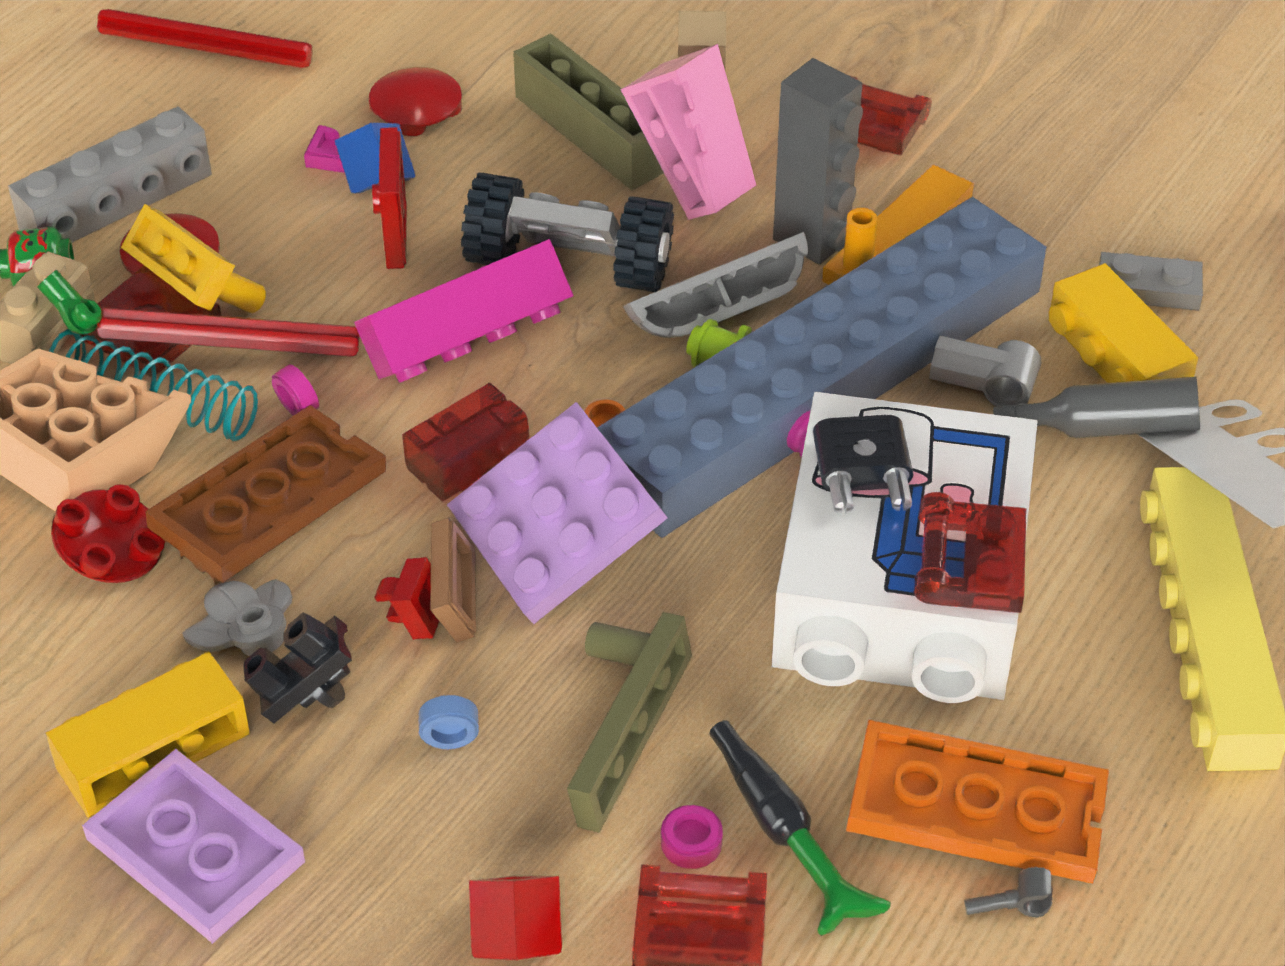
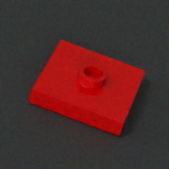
[372,127,407,269]

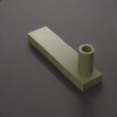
[567,612,692,833]

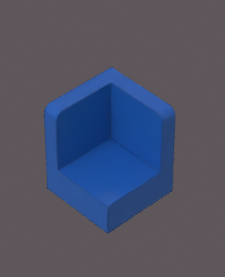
[334,123,415,193]

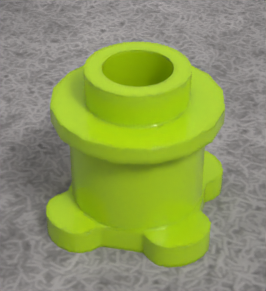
[686,319,752,368]

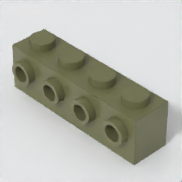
[513,34,664,190]

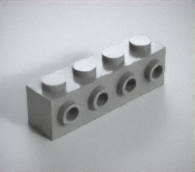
[8,106,212,242]

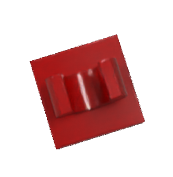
[374,557,439,640]

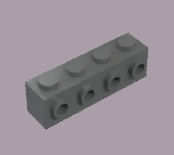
[773,58,863,265]

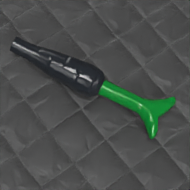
[709,720,891,936]

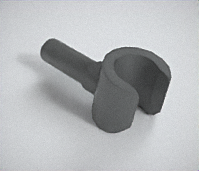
[964,867,1053,918]

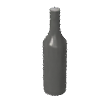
[993,376,1200,438]

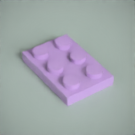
[82,749,305,944]

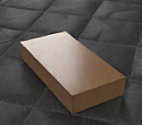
[431,517,476,643]

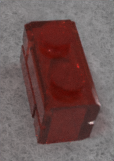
[402,383,529,502]

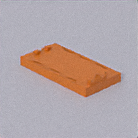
[846,719,1109,884]

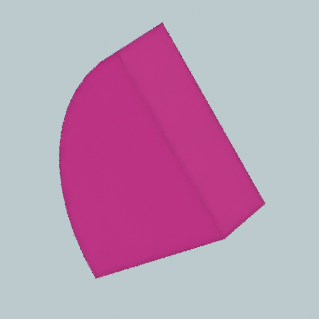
[304,125,345,173]

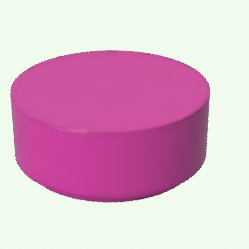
[272,364,319,416]
[661,805,723,869]

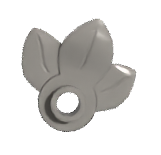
[182,579,292,656]

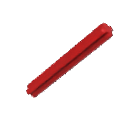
[97,9,313,68]
[97,307,360,357]

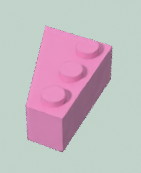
[621,44,756,220]

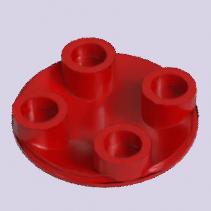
[369,67,462,137]
[51,484,165,583]

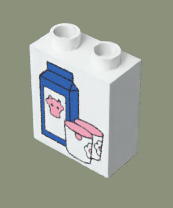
[772,392,1038,703]

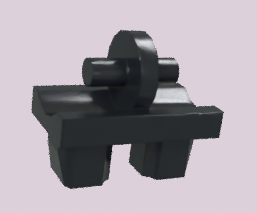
[243,612,352,724]

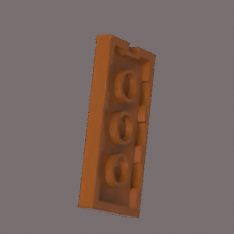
[146,405,386,585]

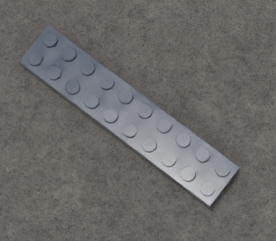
[597,197,1046,538]

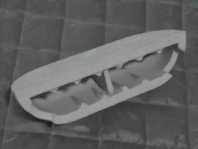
[623,232,808,338]

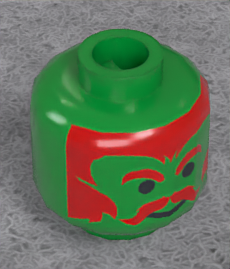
[0,227,75,287]

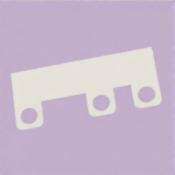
[1138,400,1285,528]

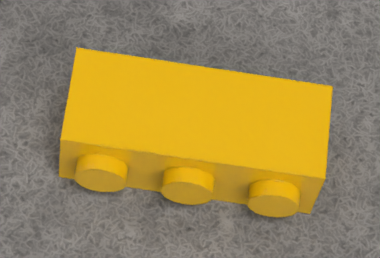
[1048,263,1198,383]
[45,651,250,818]

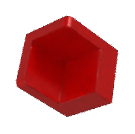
[469,875,562,960]

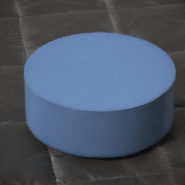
[418,695,479,749]

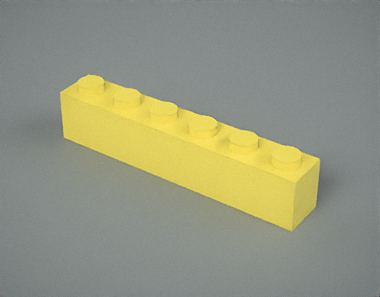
[1140,467,1285,771]

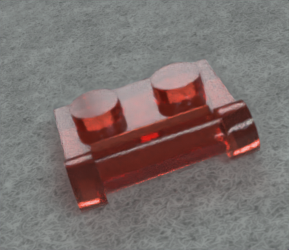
[849,75,932,156]
[914,492,1027,613]
[632,864,767,966]

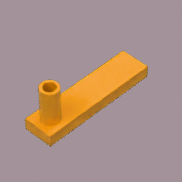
[822,164,974,285]

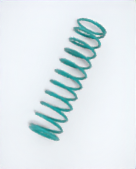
[49,329,258,441]

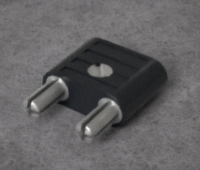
[813,415,914,515]

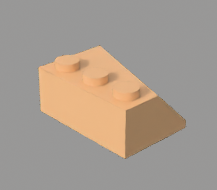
[0,348,191,511]

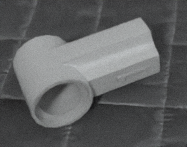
[929,336,1042,407]

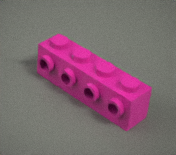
[354,239,574,383]

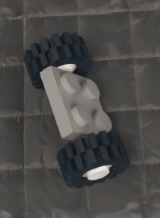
[461,173,674,292]

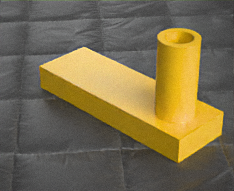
[121,204,266,313]

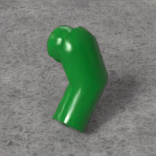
[37,270,102,335]

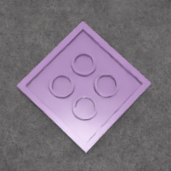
[447,402,668,624]

